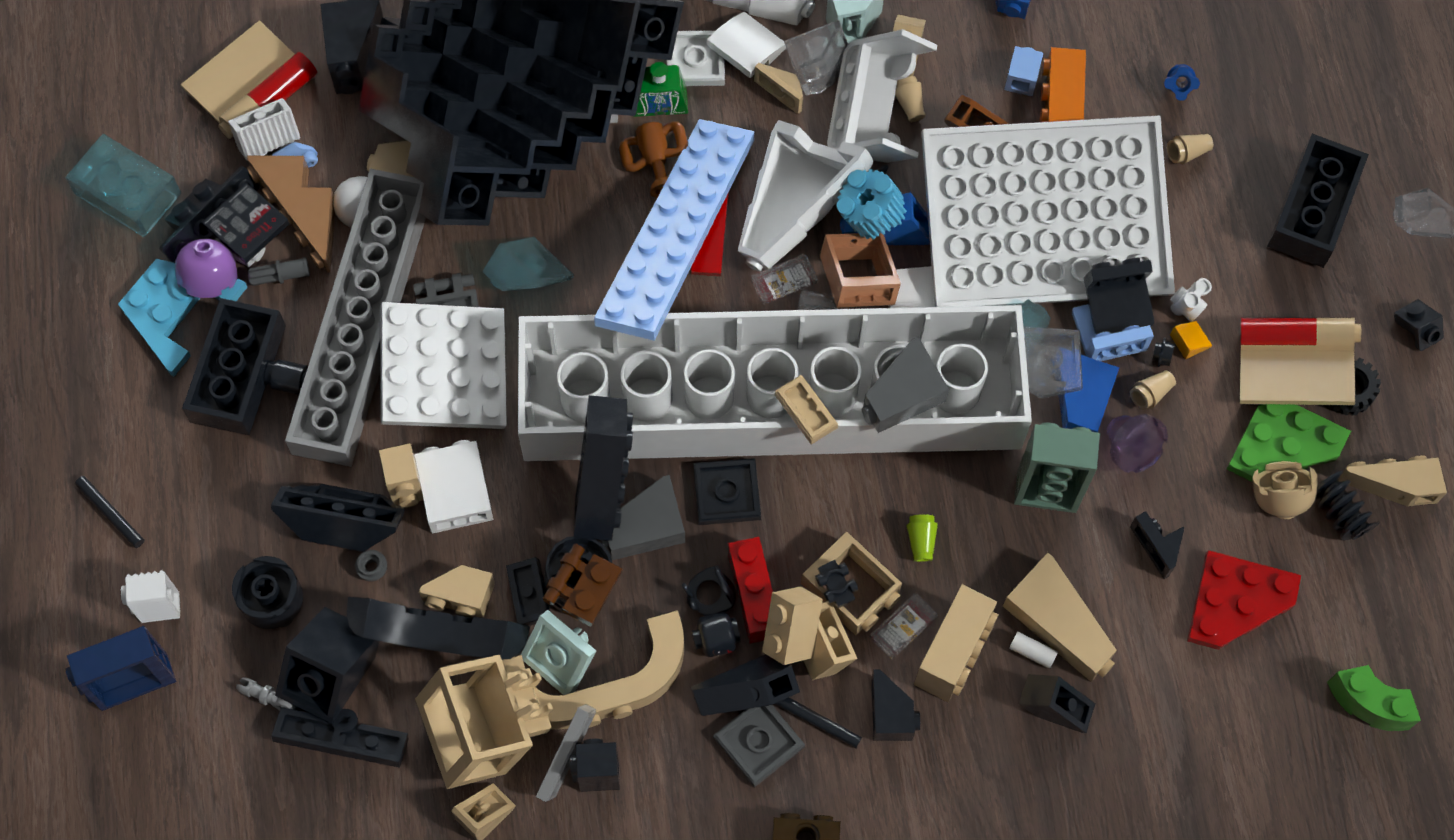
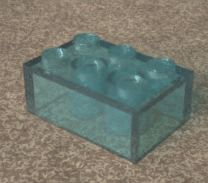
[65,134,181,237]

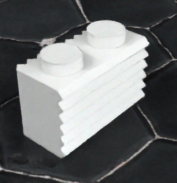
[228,98,300,161]
[121,570,180,623]

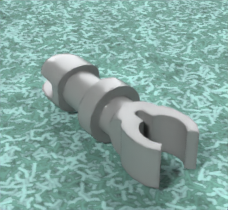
[236,678,297,711]

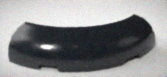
[347,597,530,660]

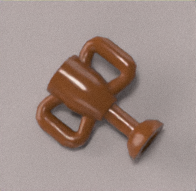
[619,121,688,198]

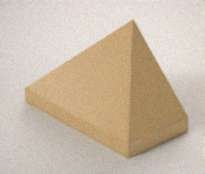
[754,63,803,114]

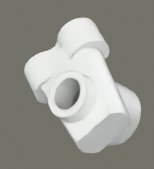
[1170,278,1212,322]

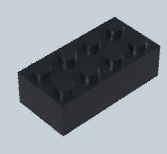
[1267,133,1369,268]
[182,298,286,435]
[573,395,633,541]

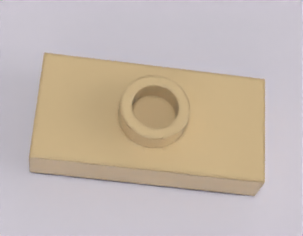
[775,375,838,445]

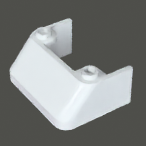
[827,29,937,163]

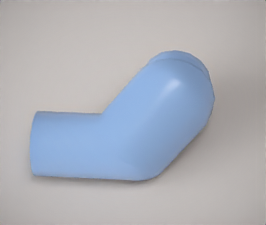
[272,142,318,167]

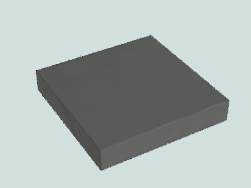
[713,705,805,788]

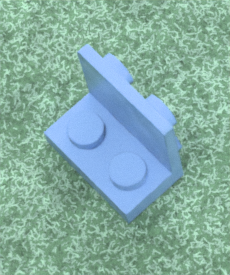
[1072,304,1154,361]

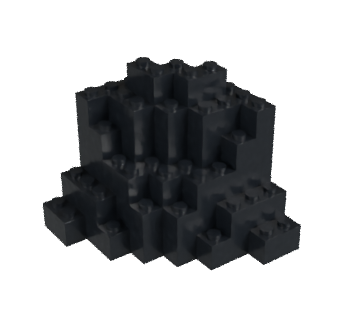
[359,0,684,226]

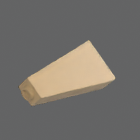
[1003,553,1117,682]

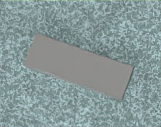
[536,704,596,802]

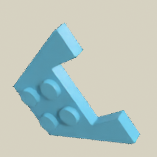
[118,259,247,377]

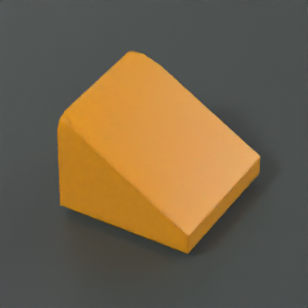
[1170,321,1212,360]

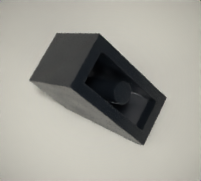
[871,669,920,741]
[1019,674,1096,733]

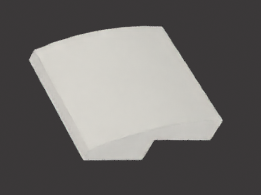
[707,12,787,78]

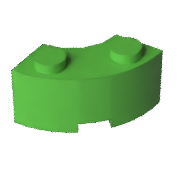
[1327,665,1421,731]

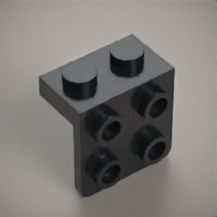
[1083,257,1154,335]

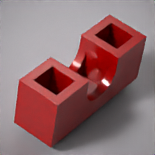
[728,537,773,644]

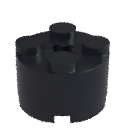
[232,556,303,629]

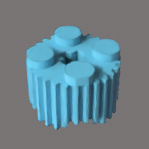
[836,169,907,240]

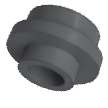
[355,550,387,582]

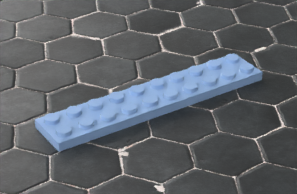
[594,119,754,341]

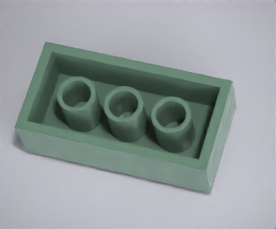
[1014,422,1100,513]

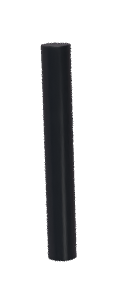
[75,476,145,548]
[775,697,862,749]

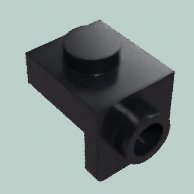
[1394,299,1444,351]

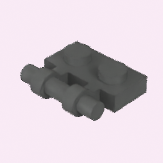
[413,273,479,307]

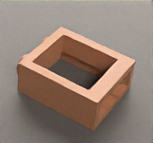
[820,233,901,308]

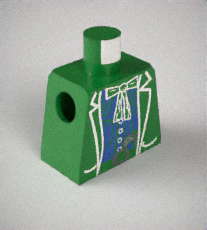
[633,62,688,117]

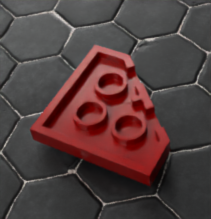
[1187,550,1301,650]

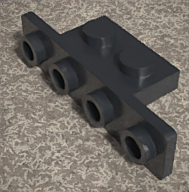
[160,166,260,263]

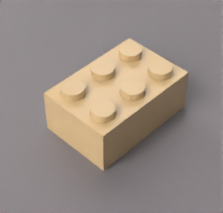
[914,584,999,702]

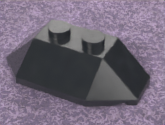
[271,484,404,552]

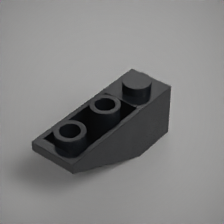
[691,654,800,716]

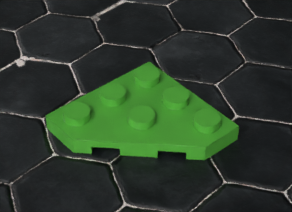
[1227,404,1351,482]

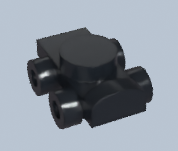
[815,560,858,608]

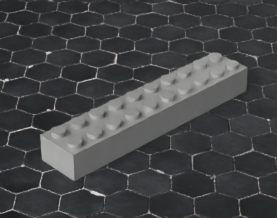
[285,169,426,467]

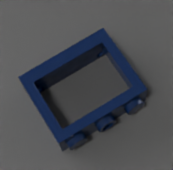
[65,626,177,711]

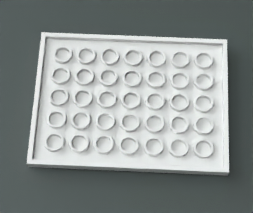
[921,116,1175,307]

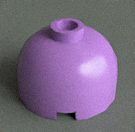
[175,239,237,298]

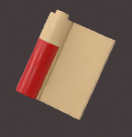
[181,20,318,139]
[1240,318,1361,405]

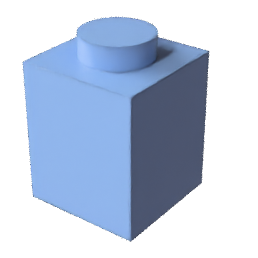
[1004,46,1043,96]

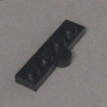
[271,707,409,768]

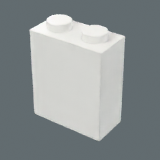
[415,440,494,534]

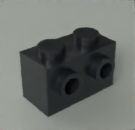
[570,738,620,792]

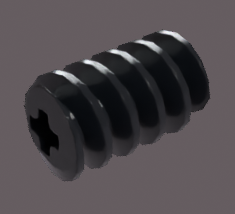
[1315,471,1379,541]

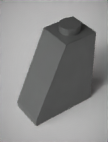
[861,337,949,433]
[601,475,685,560]

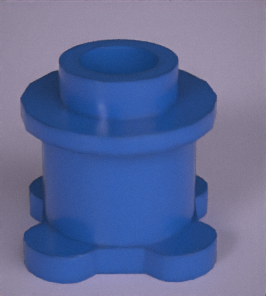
[1164,64,1200,101]

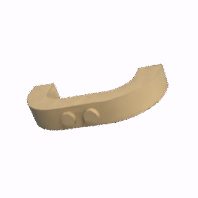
[502,610,684,730]

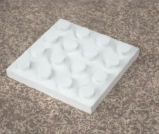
[380,302,506,429]

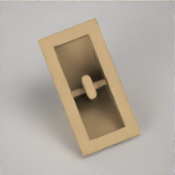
[452,783,516,840]

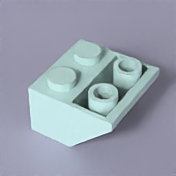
[826,0,883,47]

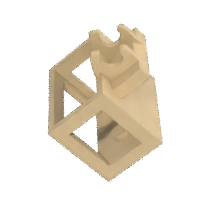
[415,655,553,789]

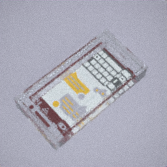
[751,254,818,305]
[870,593,938,659]

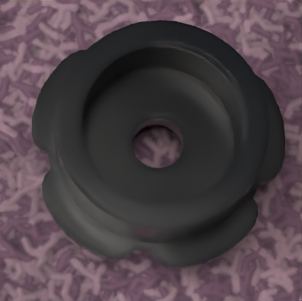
[1152,338,1175,367]

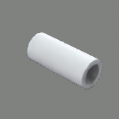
[1009,631,1058,669]

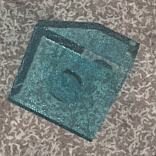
[482,237,574,291]

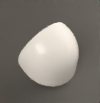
[333,176,367,228]

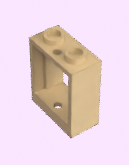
[801,532,902,635]

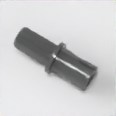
[248,257,310,286]

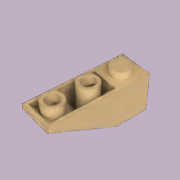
[1339,455,1447,506]

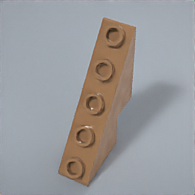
[247,155,335,272]

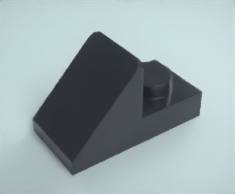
[1130,511,1184,579]

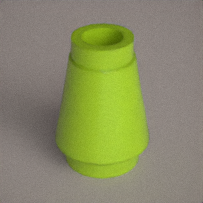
[906,514,938,562]

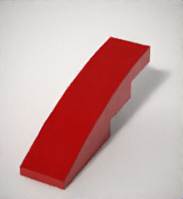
[691,192,729,276]

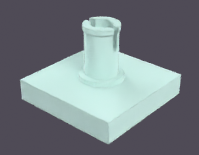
[521,610,596,695]

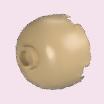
[1252,461,1318,519]

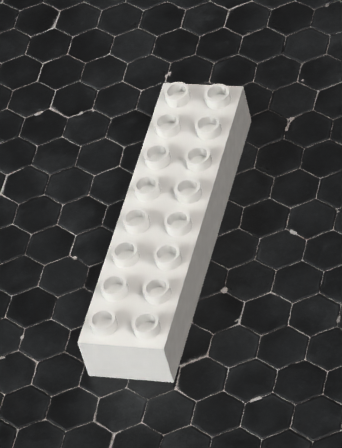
[518,305,1032,461]

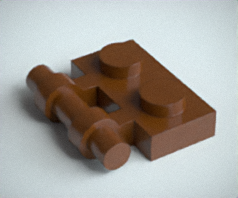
[543,544,622,627]

